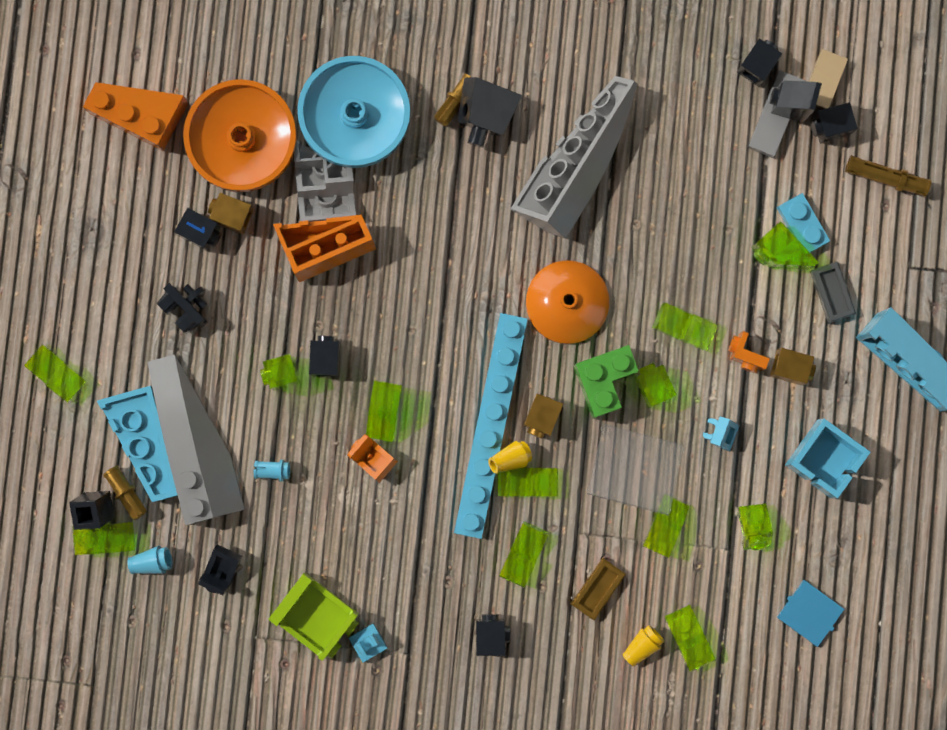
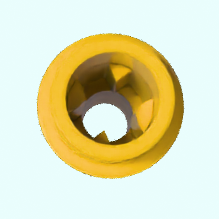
[488,441,532,474]
[622,625,664,667]

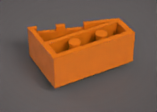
[83,82,189,151]
[273,215,376,283]

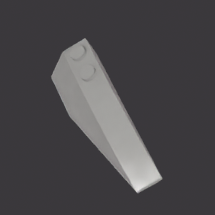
[511,76,637,239]
[148,354,245,525]

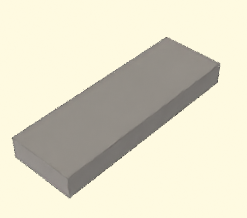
[747,70,805,158]

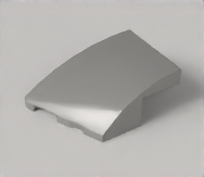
[294,140,356,222]

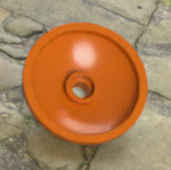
[526,260,610,344]

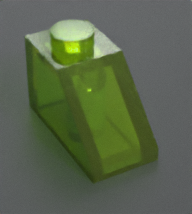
[751,221,819,270]
[366,380,403,442]

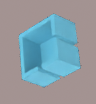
[785,418,871,498]

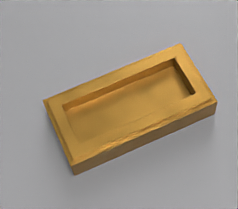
[570,558,626,621]

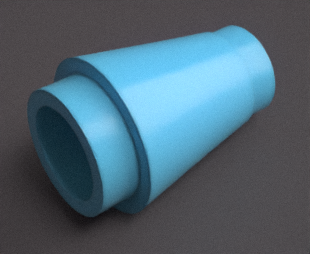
[127,546,172,574]

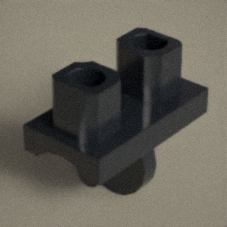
[156,283,208,334]

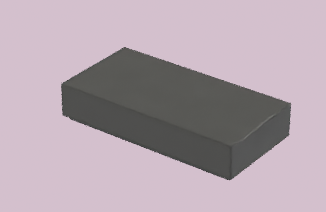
[810,261,856,324]

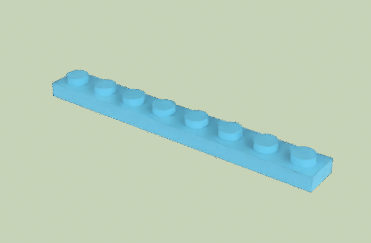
[454,313,528,539]

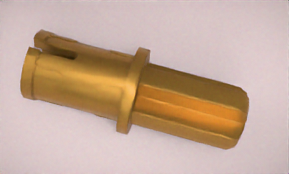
[434,74,471,126]
[103,465,147,520]

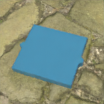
[777,580,844,647]

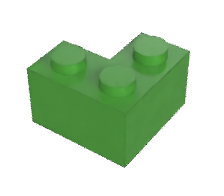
[573,345,639,419]

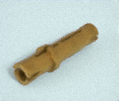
[845,155,932,197]

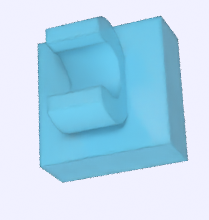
[702,416,740,452]
[349,623,388,663]

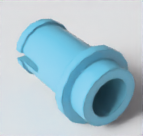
[253,459,290,482]

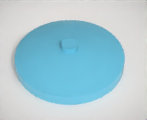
[298,56,410,168]

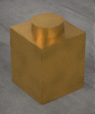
[208,193,254,235]
[769,348,816,386]
[523,393,563,439]

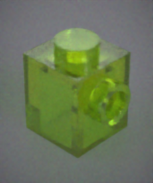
[260,354,300,391]

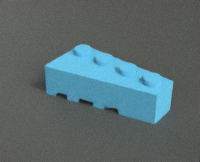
[856,307,947,412]

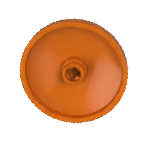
[183,79,297,192]

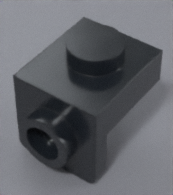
[198,544,243,595]

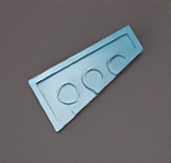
[97,386,178,502]

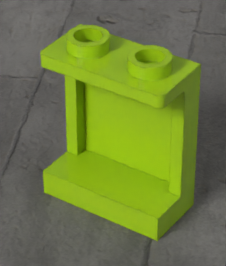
[268,572,359,661]

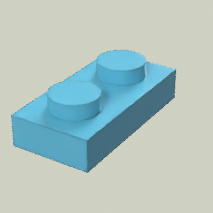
[777,193,830,256]

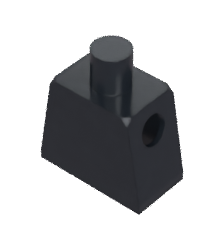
[458,77,522,148]

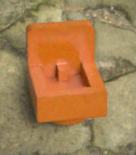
[728,331,770,373]
[347,434,398,483]

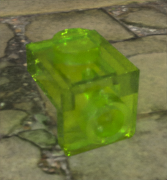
[738,503,773,550]

